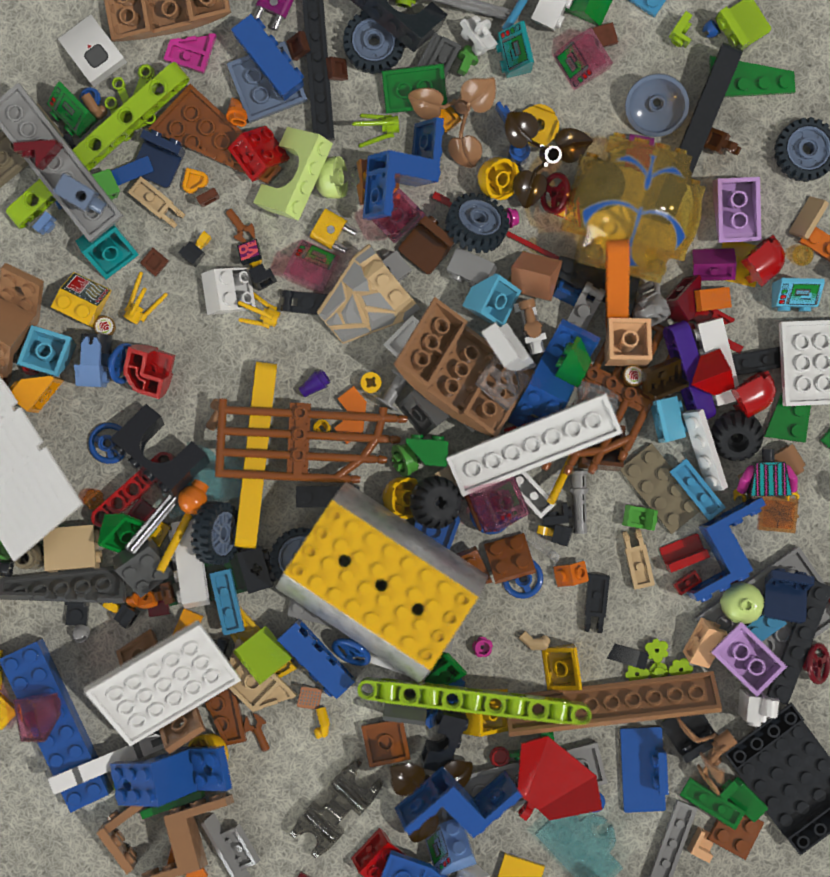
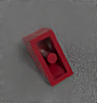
[665,275,701,322]

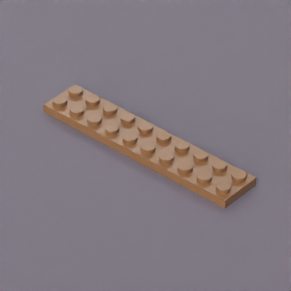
[507,671,722,737]

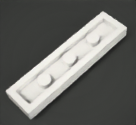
[682,409,728,491]

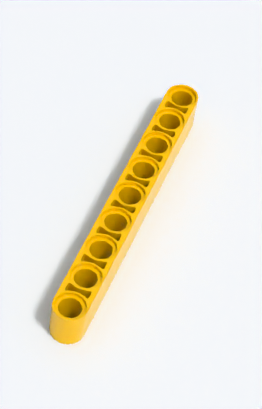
[234,361,277,549]

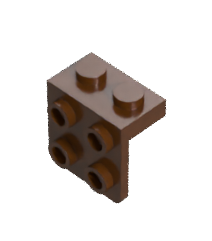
[399,214,455,275]

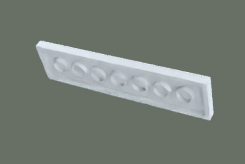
[446,392,622,496]

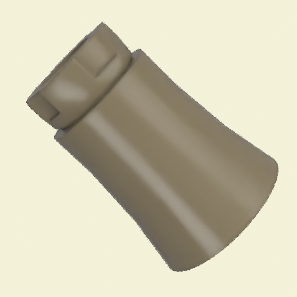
[14,542,44,570]

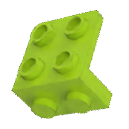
[715,0,771,50]

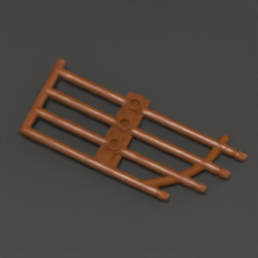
[541,312,670,476]
[215,399,407,484]

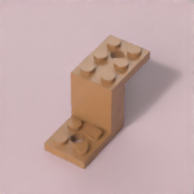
[0,263,44,386]
[116,629,205,754]
[141,792,234,877]

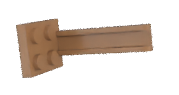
[96,806,144,875]

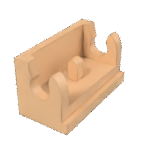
[682,617,728,668]

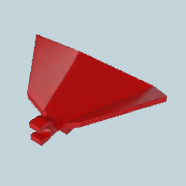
[517,736,602,821]

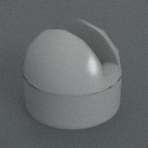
[72,625,90,643]

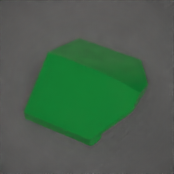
[425,652,467,685]

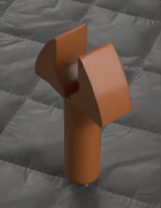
[226,209,255,243]
[244,712,270,752]

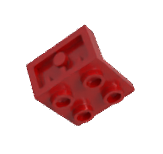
[228,126,290,182]
[351,828,409,877]

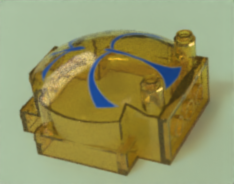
[560,132,706,283]

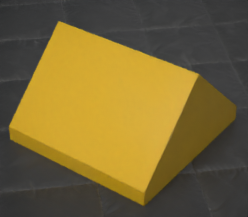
[542,644,582,690]

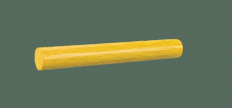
[547,455,570,504]
[156,513,193,573]

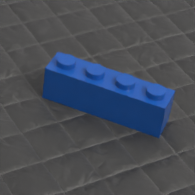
[231,14,304,101]

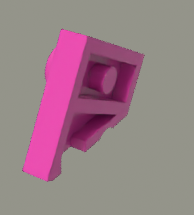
[164,33,217,74]

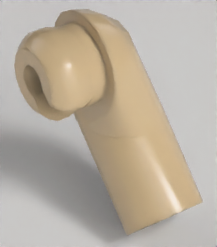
[518,631,551,651]

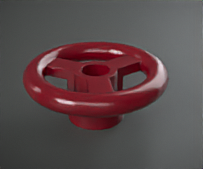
[540,172,571,214]
[803,642,830,685]

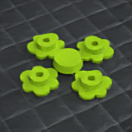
[625,638,693,681]

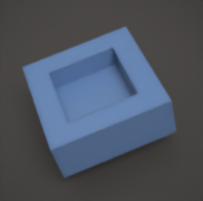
[32,211,57,235]

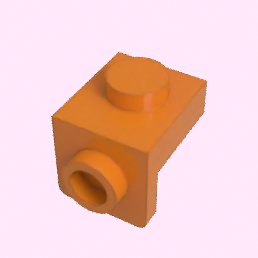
[553,561,589,587]

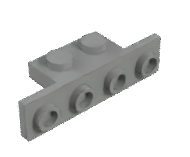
[201,813,260,877]

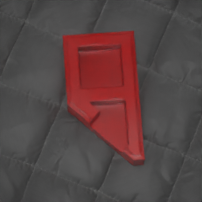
[691,309,735,325]

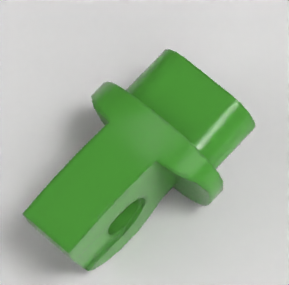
[457,45,479,76]

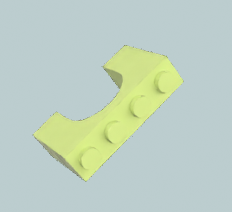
[253,127,333,221]

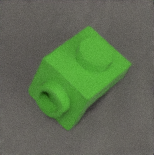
[622,505,658,531]

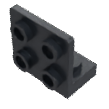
[661,714,718,764]

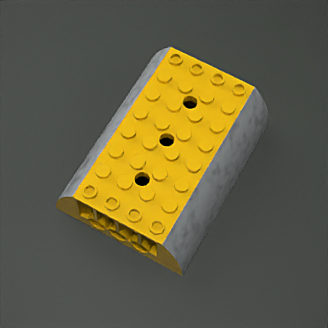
[276,482,488,683]

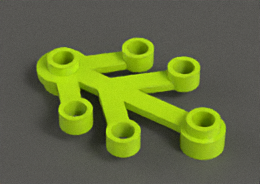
[104,64,161,142]

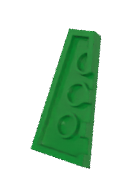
[709,55,796,98]
[764,392,811,443]

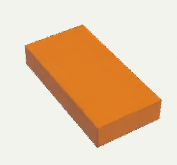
[695,287,732,312]

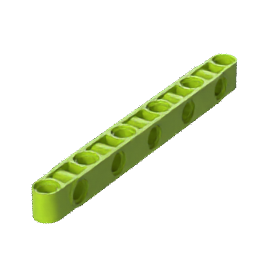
[6,62,190,229]
[357,677,591,725]

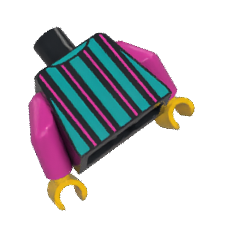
[733,449,799,502]

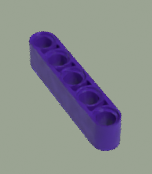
[663,320,716,420]

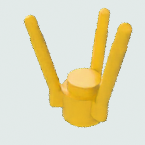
[123,272,168,325]
[238,292,281,329]

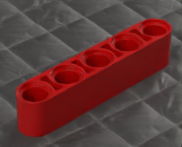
[91,452,175,527]

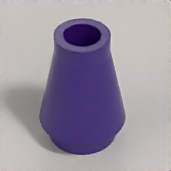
[298,369,331,398]

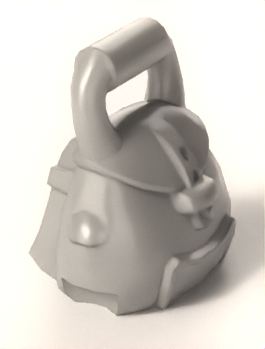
[632,280,671,326]

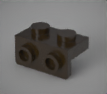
[642,357,689,400]

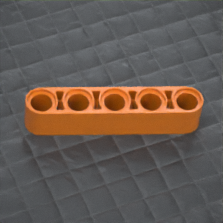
[605,239,630,330]

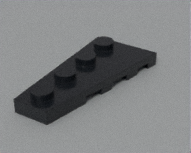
[558,256,641,317]

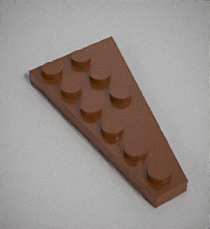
[148,84,283,185]

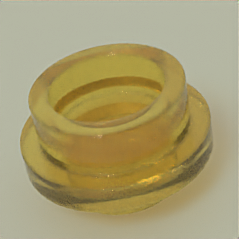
[792,245,814,266]

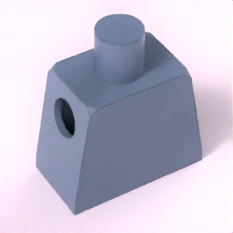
[53,173,107,214]

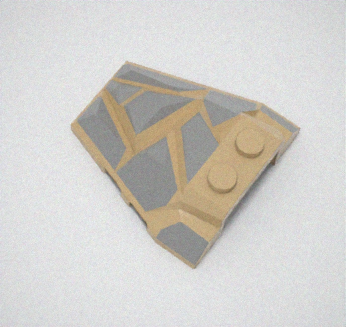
[316,244,421,344]

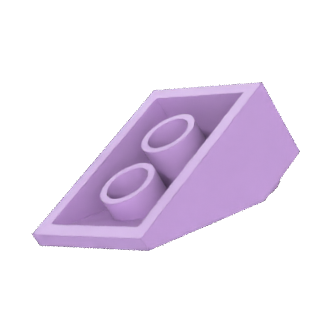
[713,177,761,243]
[711,621,787,697]

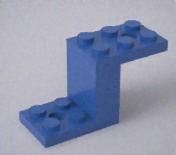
[362,117,444,220]
[508,319,601,427]
[687,497,766,602]
[110,746,232,807]
[394,766,522,838]

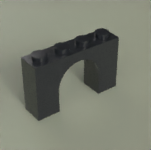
[351,0,448,52]
[110,404,210,498]

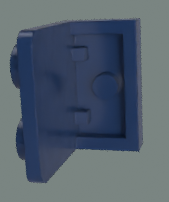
[135,129,185,188]
[763,568,814,624]

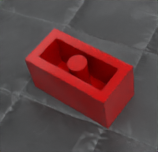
[672,569,702,595]

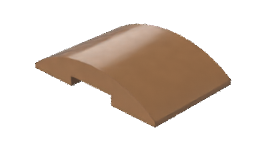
[104,0,231,42]
[394,297,534,437]

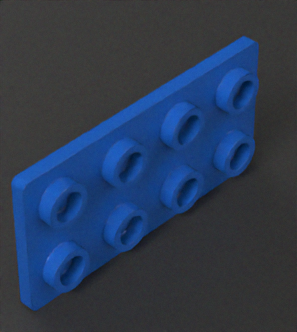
[620,726,669,813]

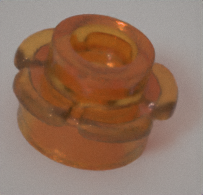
[83,489,104,510]

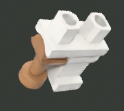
[513,299,547,356]

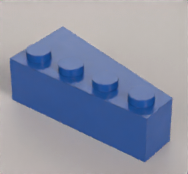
[278,619,356,699]

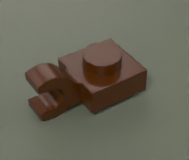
[703,127,742,156]
[154,581,177,605]

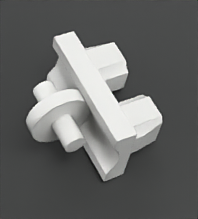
[460,15,498,56]

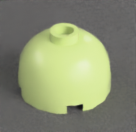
[314,156,348,199]
[720,582,764,624]

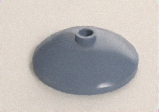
[625,73,689,137]

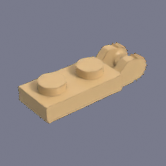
[128,176,185,228]
[622,528,655,590]

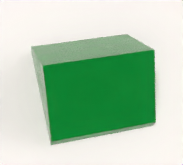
[565,0,612,26]
[98,514,157,553]

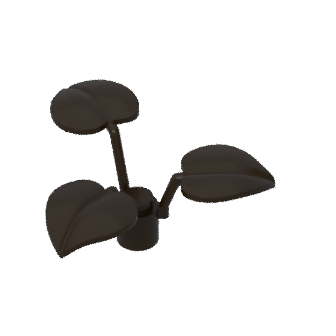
[504,111,593,208]
[389,759,473,843]

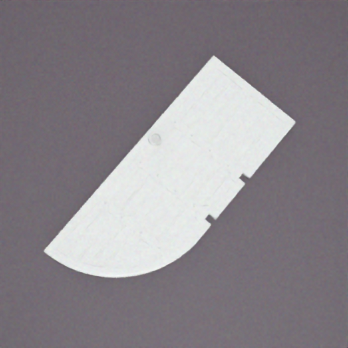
[0,377,83,561]

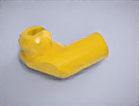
[314,707,330,739]

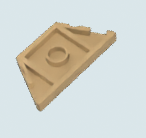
[229,638,297,712]

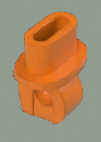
[226,98,248,127]
[126,591,158,609]

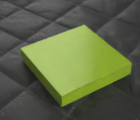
[233,626,292,685]

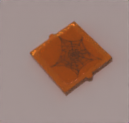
[758,496,799,533]

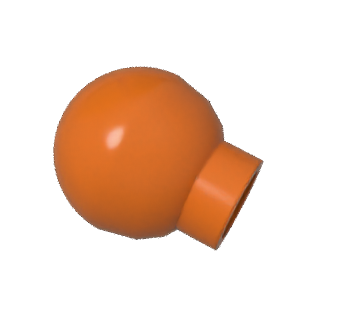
[178,479,209,515]

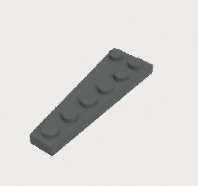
[0,566,126,604]

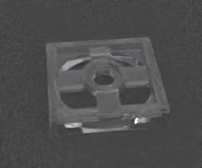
[475,354,531,411]

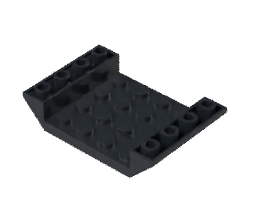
[724,702,830,856]

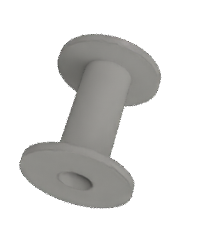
[374,369,407,411]

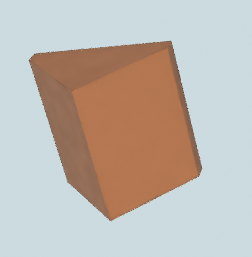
[511,252,563,301]

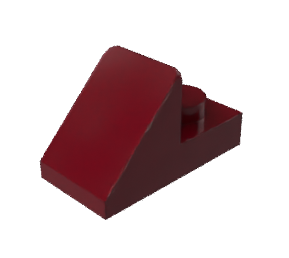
[13,140,63,170]

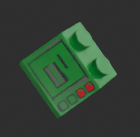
[47,81,98,138]

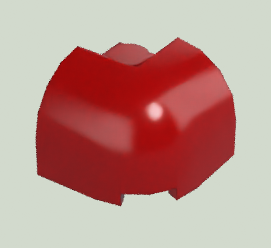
[740,235,785,287]
[123,344,176,399]
[731,370,776,418]

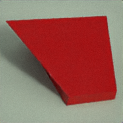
[691,348,735,396]

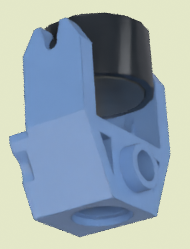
[74,333,113,388]

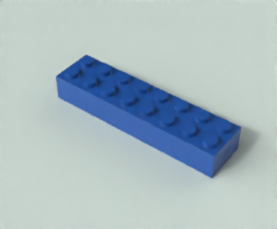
[0,639,114,813]

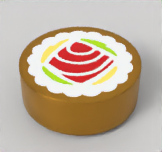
[94,316,116,335]
[622,365,642,387]

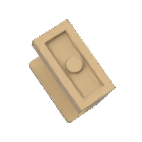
[43,525,103,573]

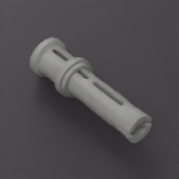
[570,470,589,534]

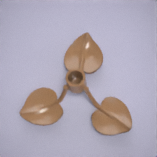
[408,77,496,168]
[676,717,737,795]

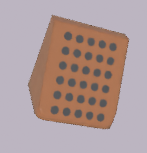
[297,684,323,709]

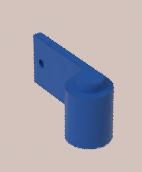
[495,101,530,166]

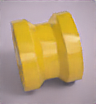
[360,372,382,393]

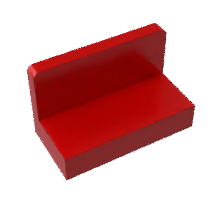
[659,533,710,573]

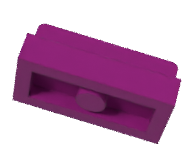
[692,248,737,281]

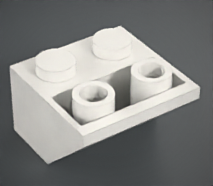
[201,267,256,315]

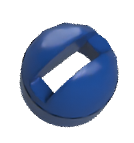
[702,19,721,38]

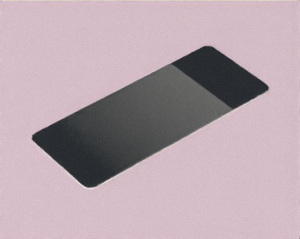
[607,644,649,670]

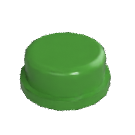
[391,443,419,477]

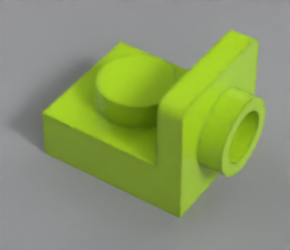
[668,11,693,48]

